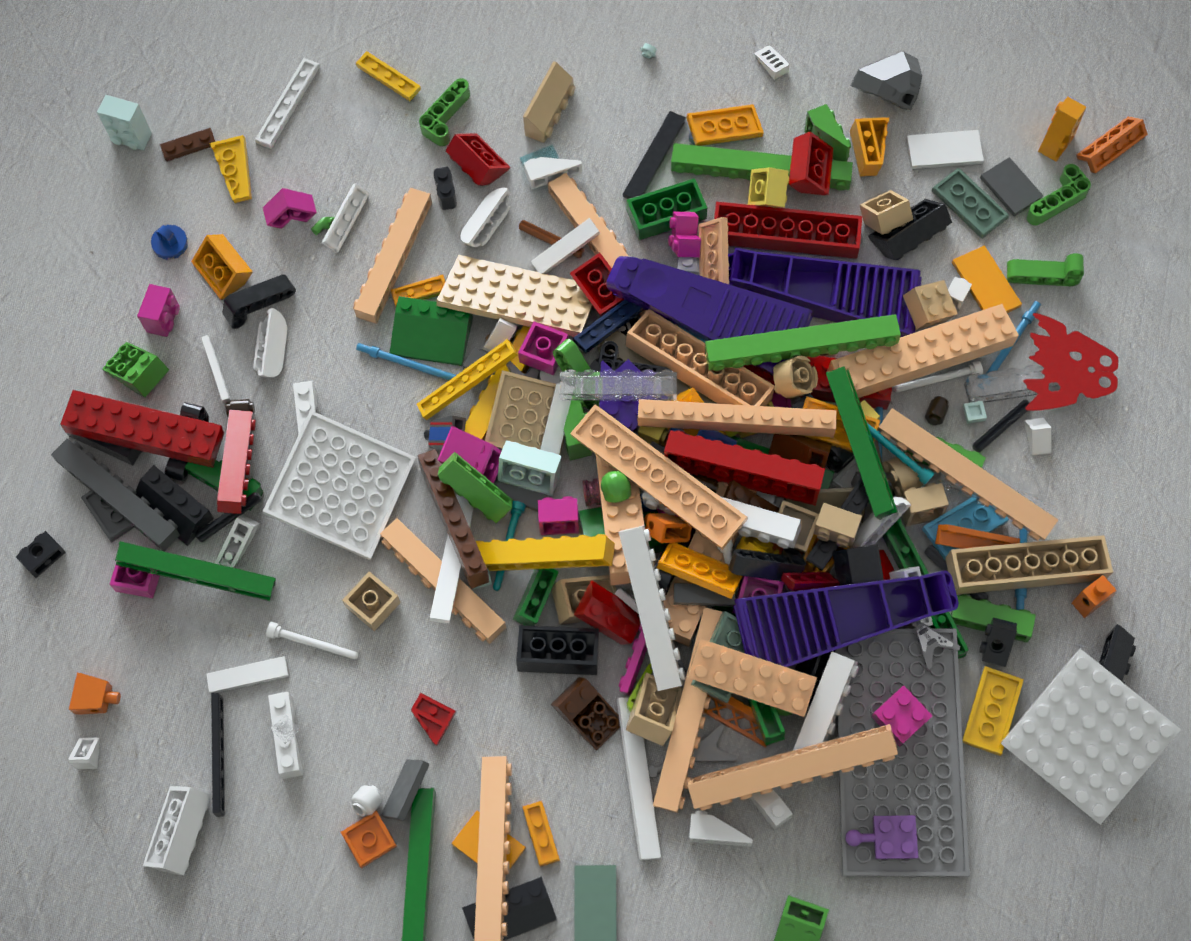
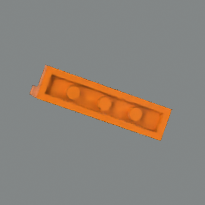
[1076,117,1148,173]
[935,524,1020,549]
[704,694,767,748]

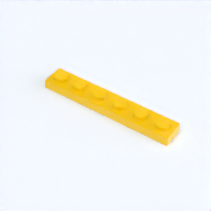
[416,339,518,420]

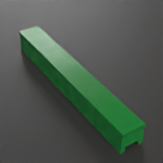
[826,366,898,520]
[882,518,969,659]
[115,541,276,601]
[712,606,785,746]
[402,788,436,941]

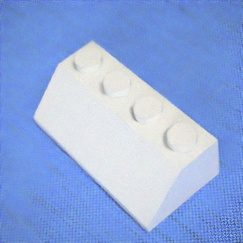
[143,786,211,875]

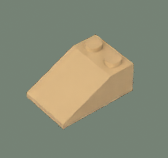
[551,575,617,625]
[626,673,683,746]

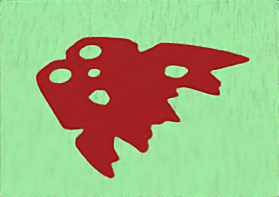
[1023,313,1119,411]

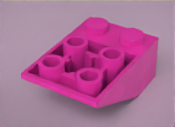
[438,426,502,484]

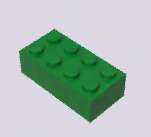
[626,178,708,240]

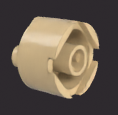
[773,356,818,399]
[882,452,923,497]

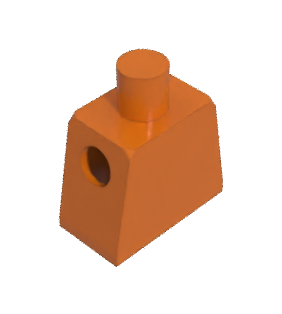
[644,513,692,543]
[1071,576,1117,618]
[69,672,121,715]

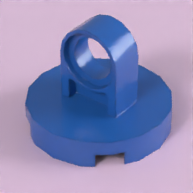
[151,225,188,259]

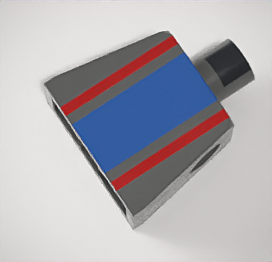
[424,416,466,450]

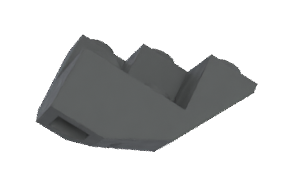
[850,51,922,110]

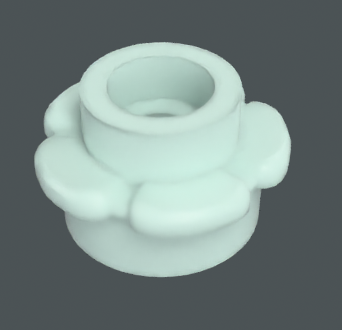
[640,43,657,59]

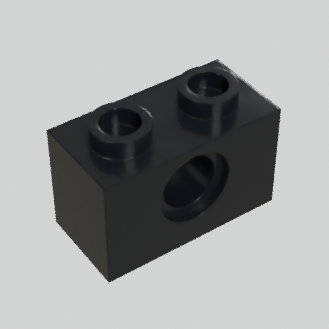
[16,531,66,578]
[979,617,1017,667]

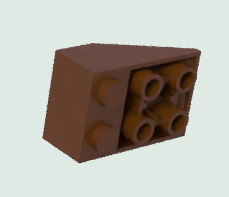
[768,434,832,468]
[551,677,620,751]

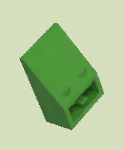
[804,104,851,162]
[102,342,169,397]
[564,390,592,461]
[774,895,829,941]

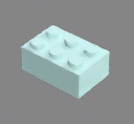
[97,95,152,151]
[498,440,562,497]

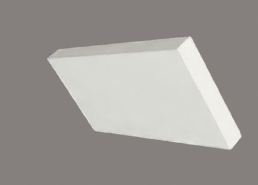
[907,130,984,169]

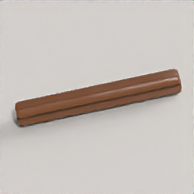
[519,220,584,258]

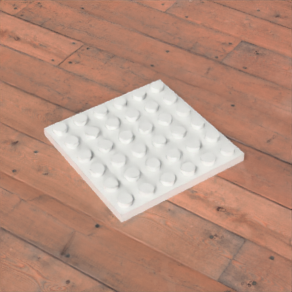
[262,410,416,560]
[1001,649,1181,825]

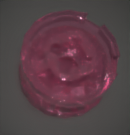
[582,478,601,507]

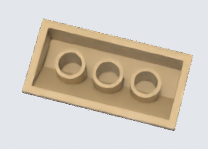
[523,61,575,143]

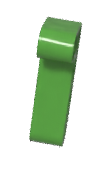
[419,78,470,146]
[1027,164,1091,225]
[1007,253,1084,286]
[553,339,600,410]

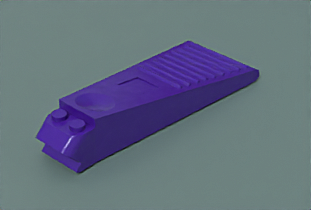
[728,248,922,338]
[606,256,813,376]
[734,570,959,667]

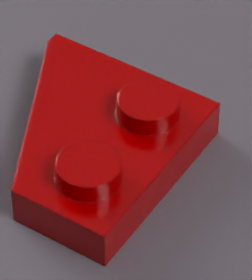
[411,693,456,746]

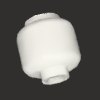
[351,785,382,816]

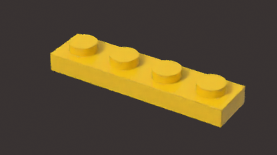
[356,51,421,101]

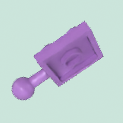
[845,815,918,859]

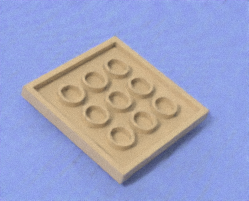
[485,370,576,455]

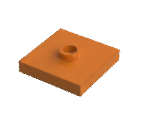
[341,810,397,869]

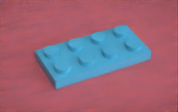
[922,496,1009,560]

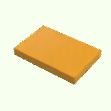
[451,810,526,870]

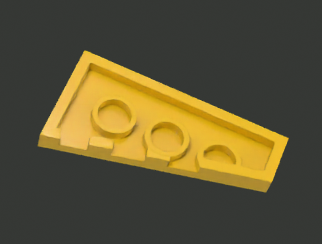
[210,135,252,203]

